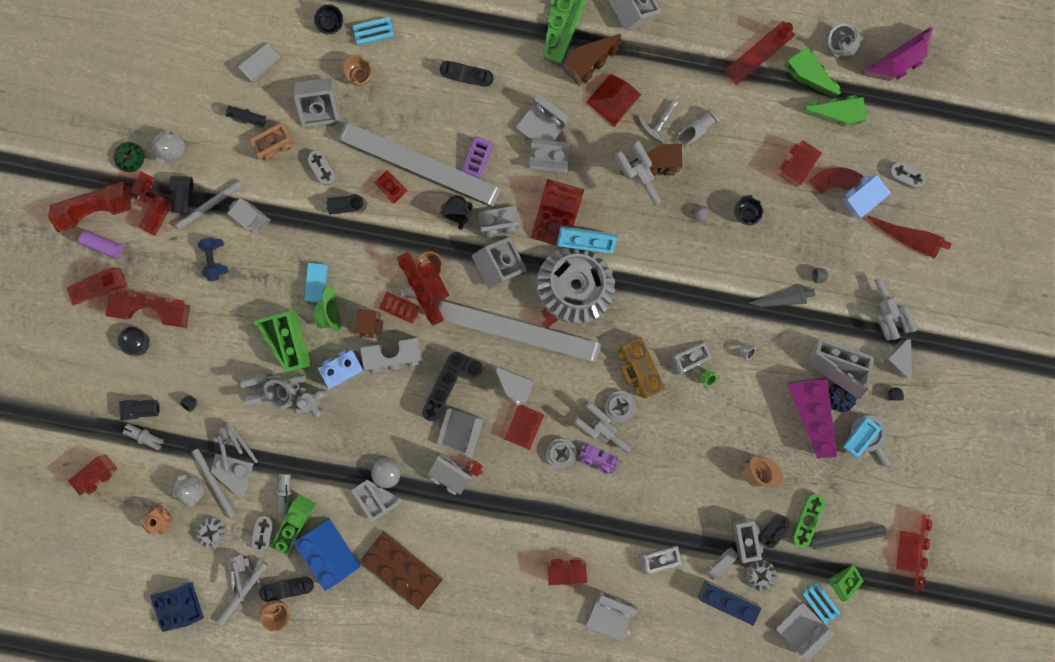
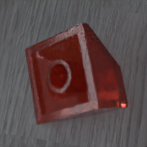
[586,74,641,127]

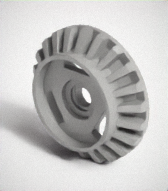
[536,247,615,324]

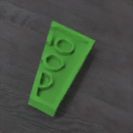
[544,0,587,65]

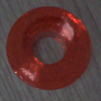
[466,460,484,477]

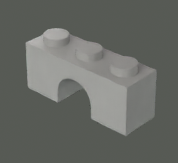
[228,198,271,234]
[360,338,423,374]

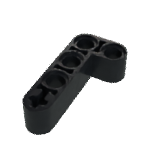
[422,352,483,421]

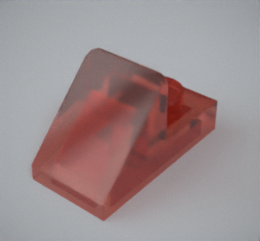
[374,170,408,205]

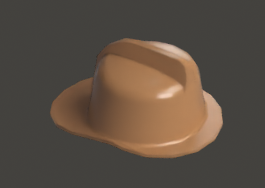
[741,456,783,488]

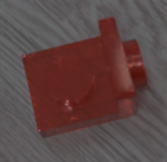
[130,171,155,203]

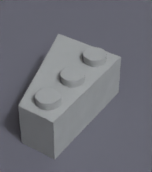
[808,338,874,399]

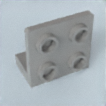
[516,94,570,141]
[478,206,520,238]
[437,408,484,457]
[586,591,638,641]
[776,602,835,661]

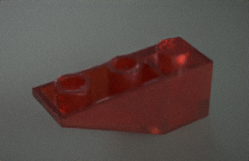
[67,267,128,306]

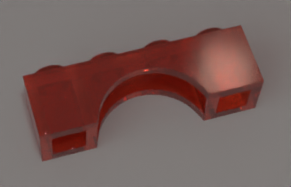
[48,182,132,233]
[105,291,190,328]

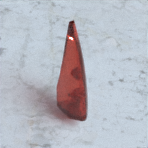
[867,215,952,259]

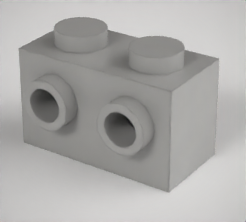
[732,518,763,563]

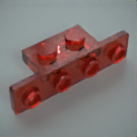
[397,252,450,326]
[896,514,933,593]

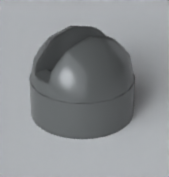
[812,268,829,283]

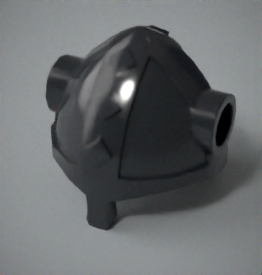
[439,195,473,230]

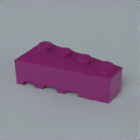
[787,377,837,459]

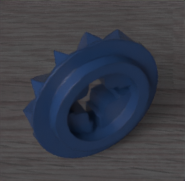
[829,383,857,412]

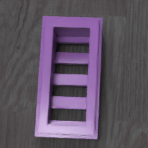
[462,136,494,179]

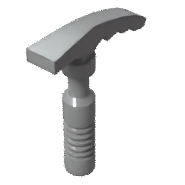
[638,100,678,144]

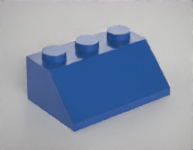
[294,518,361,591]

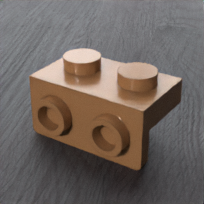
[250,122,295,161]

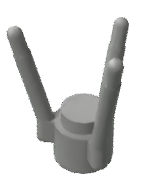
[217,424,258,470]
[228,555,263,602]

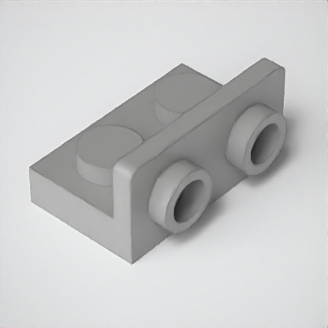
[529,139,570,173]

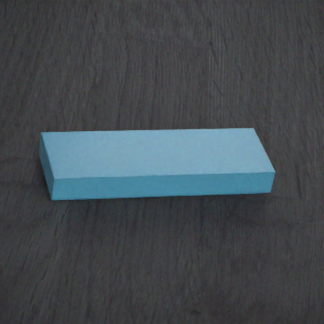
[557,226,617,254]

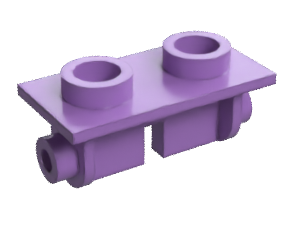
[577,444,619,474]

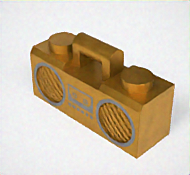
[618,337,666,399]

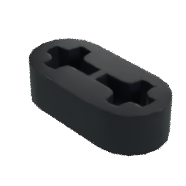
[760,514,790,548]

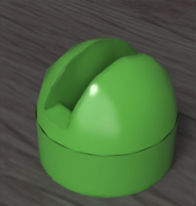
[700,370,717,387]

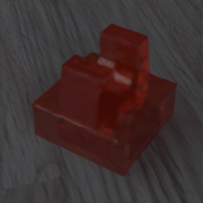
[540,308,559,329]

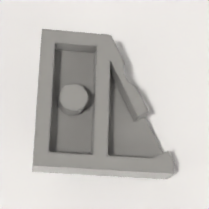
[211,453,254,499]
[351,480,403,522]

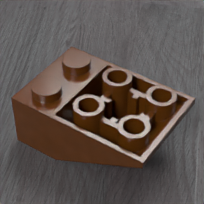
[563,34,622,86]
[621,144,682,176]

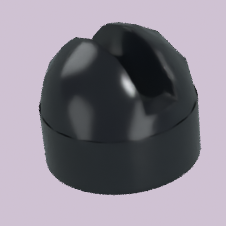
[888,387,904,401]
[179,395,197,412]

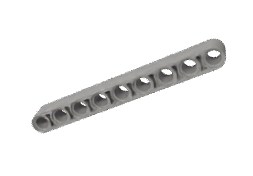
[338,122,501,207]
[432,300,601,362]

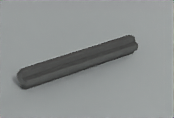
[810,525,887,550]

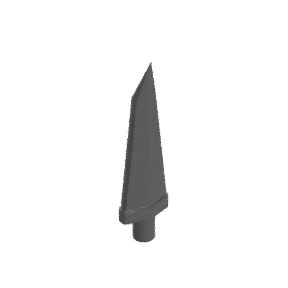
[749,285,815,307]

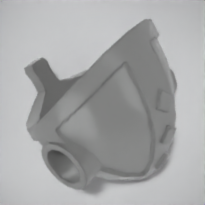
[828,23,864,58]
[150,131,185,164]
[264,378,299,410]
[172,474,206,508]

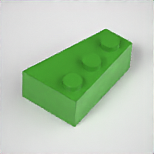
[253,311,311,372]

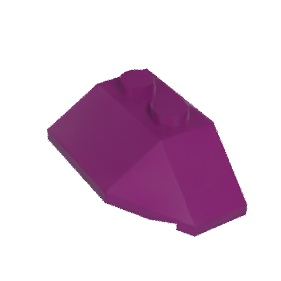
[861,26,933,81]

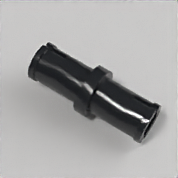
[225,105,267,128]

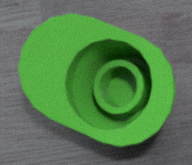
[314,285,341,331]

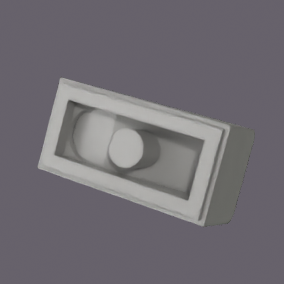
[238,43,281,83]
[668,341,713,375]
[638,546,682,575]

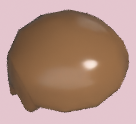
[343,55,373,86]
[414,251,443,281]
[260,600,290,631]

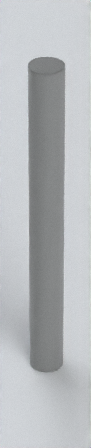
[175,180,243,229]
[191,449,236,519]
[217,561,268,626]

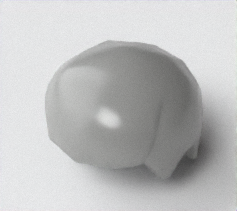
[371,457,400,488]

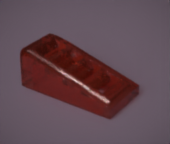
[379,291,421,324]

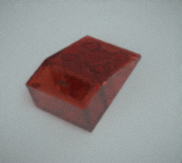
[531,179,584,248]

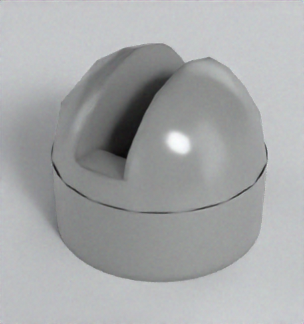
[694,206,708,222]
[739,344,756,361]

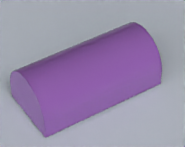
[78,230,123,259]

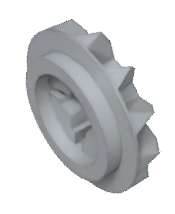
[605,391,636,422]
[546,438,577,469]
[195,517,226,548]
[745,560,777,591]

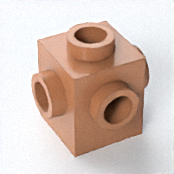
[141,506,174,536]

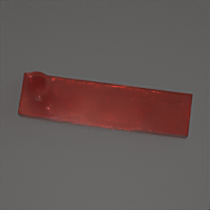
[724,21,795,86]

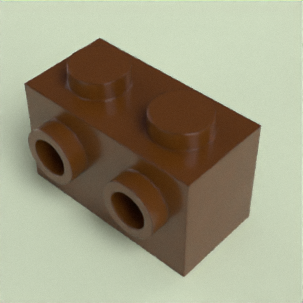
[354,309,383,338]

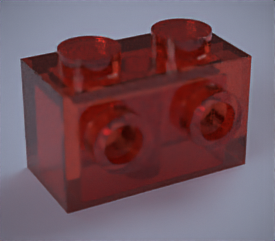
[778,140,822,187]
[68,454,117,496]
[547,558,587,586]

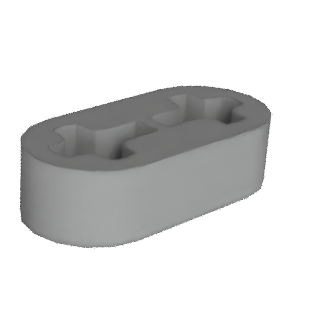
[308,151,336,185]
[889,162,926,189]
[251,515,274,552]
[705,548,739,580]

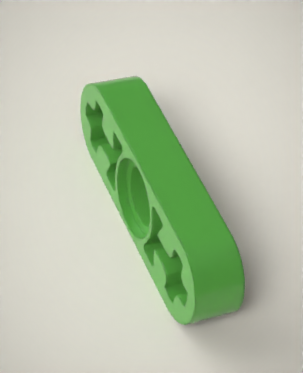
[792,493,825,548]

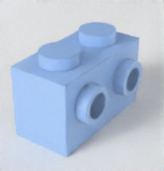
[841,175,891,218]
[318,349,364,389]

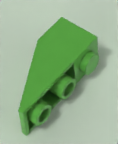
[784,47,841,98]
[802,95,867,127]
[271,494,316,556]

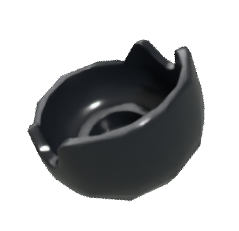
[314,4,343,35]
[734,195,764,226]
[117,326,150,356]

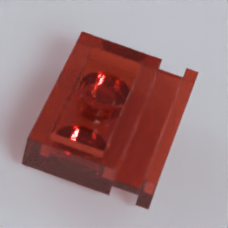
[504,405,545,450]

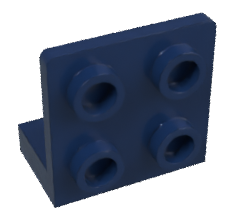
[151,582,204,632]

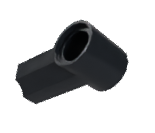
[170,175,194,214]
[327,194,367,215]
[119,400,160,420]

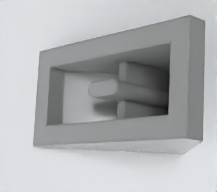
[883,339,912,378]

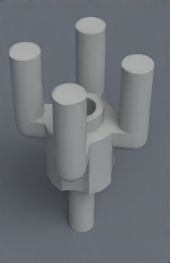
[614,141,662,206]
[874,277,918,341]
[240,372,306,407]
[294,387,328,418]
[573,401,632,453]

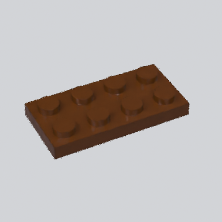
[359,531,443,610]

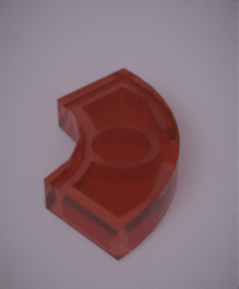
[808,167,863,194]

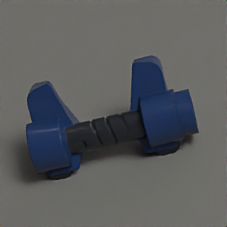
[198,238,228,282]

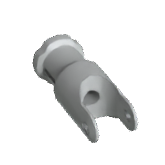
[677,108,720,147]

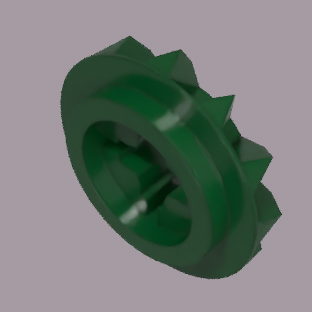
[113,141,144,172]

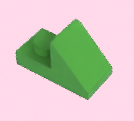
[829,565,864,602]

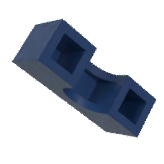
[697,579,762,626]

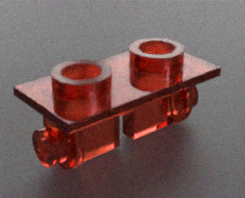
[138,194,172,236]

